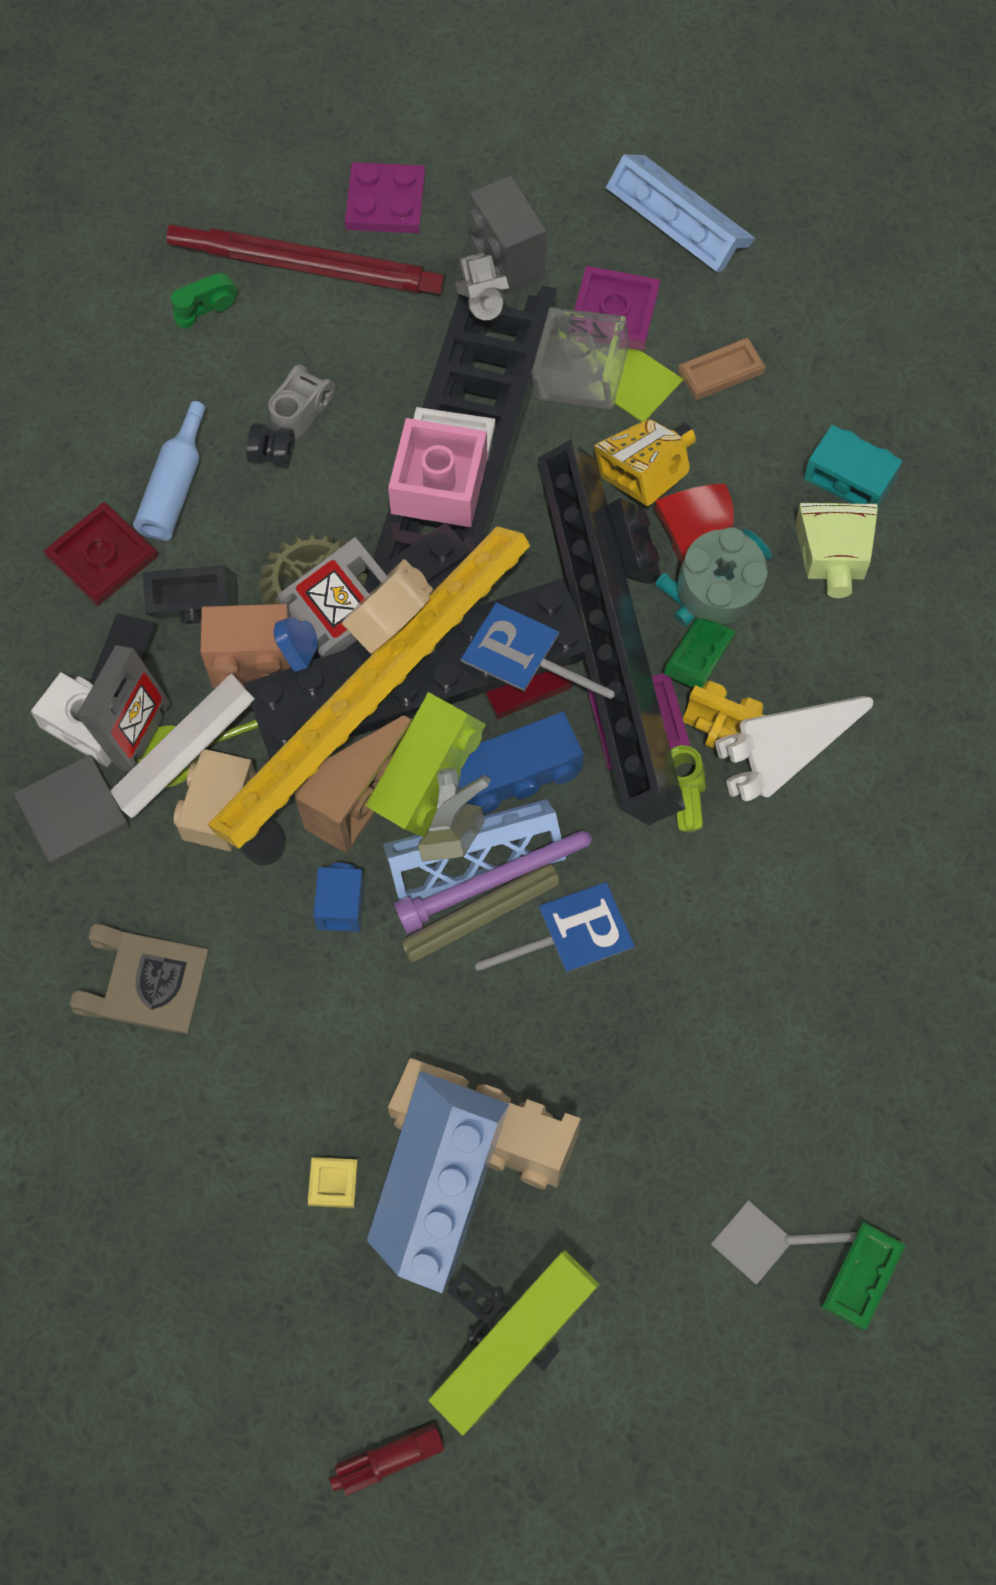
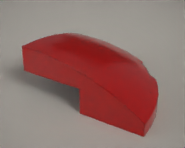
[655,484,734,565]

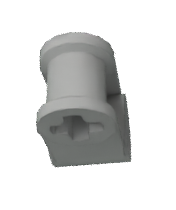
[268,364,335,440]

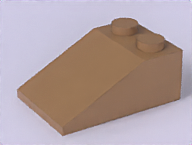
[295,715,411,854]

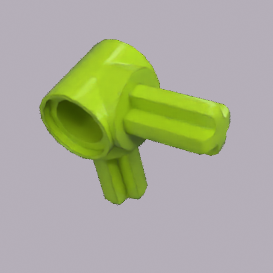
[671,745,706,832]

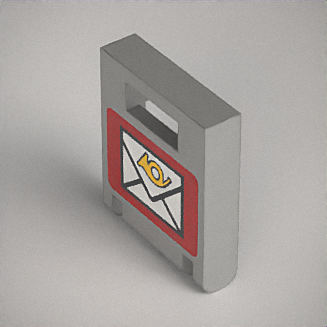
[277,537,387,657]

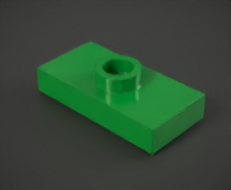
[664,618,736,688]
[821,1222,906,1331]

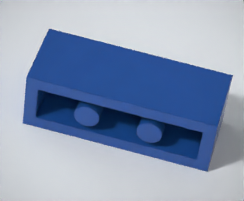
[459,711,584,814]

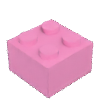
[388,418,488,527]

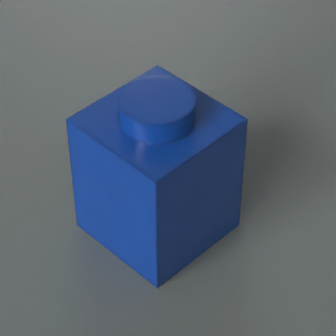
[313,863,365,932]

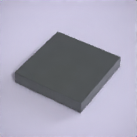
[13,755,129,867]

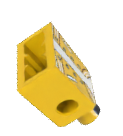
[594,420,696,506]

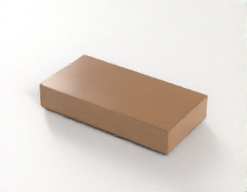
[678,338,765,401]

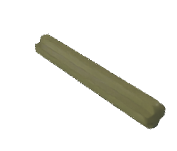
[401,863,559,962]

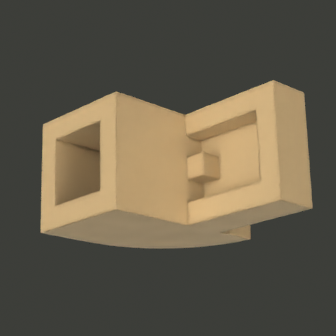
[342,559,433,654]

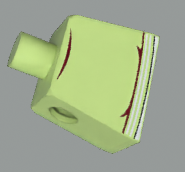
[795,503,878,598]

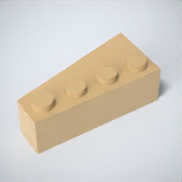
[388,1058,581,1190]

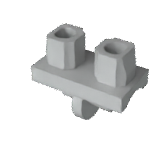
[455,253,509,320]

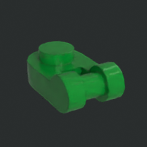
[171,273,238,329]

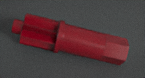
[328,1423,445,1496]

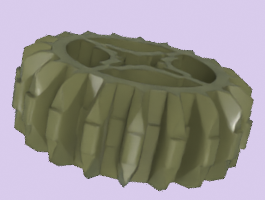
[259,531,368,605]

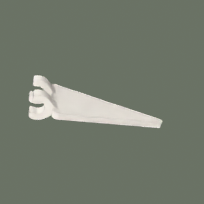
[715,696,873,801]

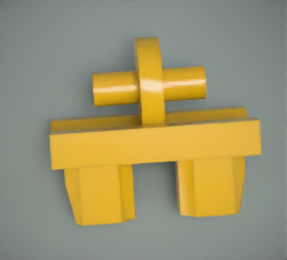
[683,681,764,749]

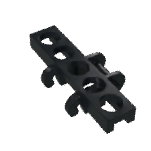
[447,1271,560,1372]

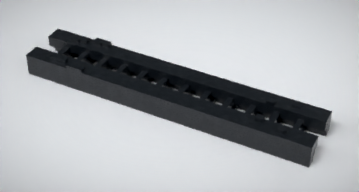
[345,285,557,722]

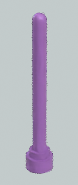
[394,830,592,935]

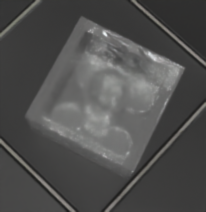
[532,307,630,409]

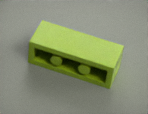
[365,692,486,837]

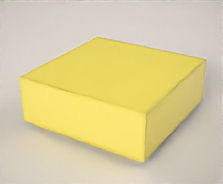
[308,1158,358,1208]

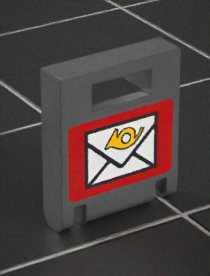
[77,645,171,773]

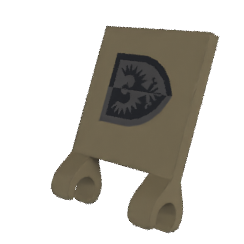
[70,924,209,1034]

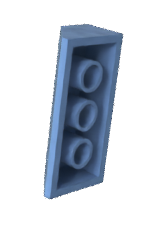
[367,1071,509,1293]

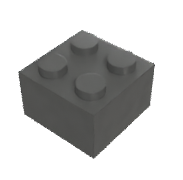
[467,175,547,295]

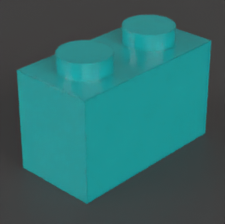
[804,425,903,508]

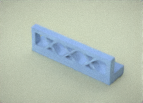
[606,154,755,272]
[383,799,566,900]

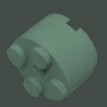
[678,527,767,624]

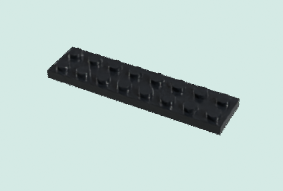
[244,578,587,759]

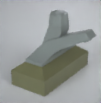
[418,767,491,862]

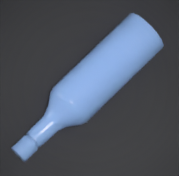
[133,401,206,541]

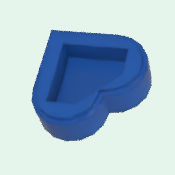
[274,617,318,672]

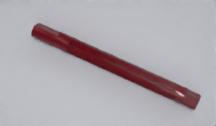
[166,224,446,294]

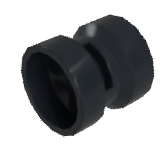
[246,423,295,468]

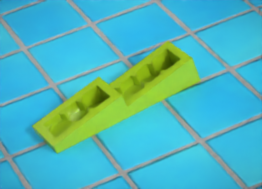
[428,1251,600,1436]

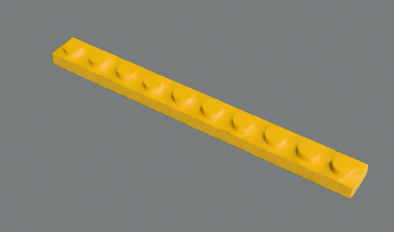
[207,526,530,849]

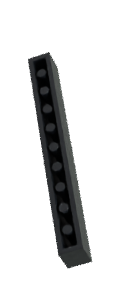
[538,439,686,826]

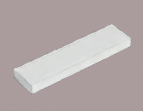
[110,673,255,818]

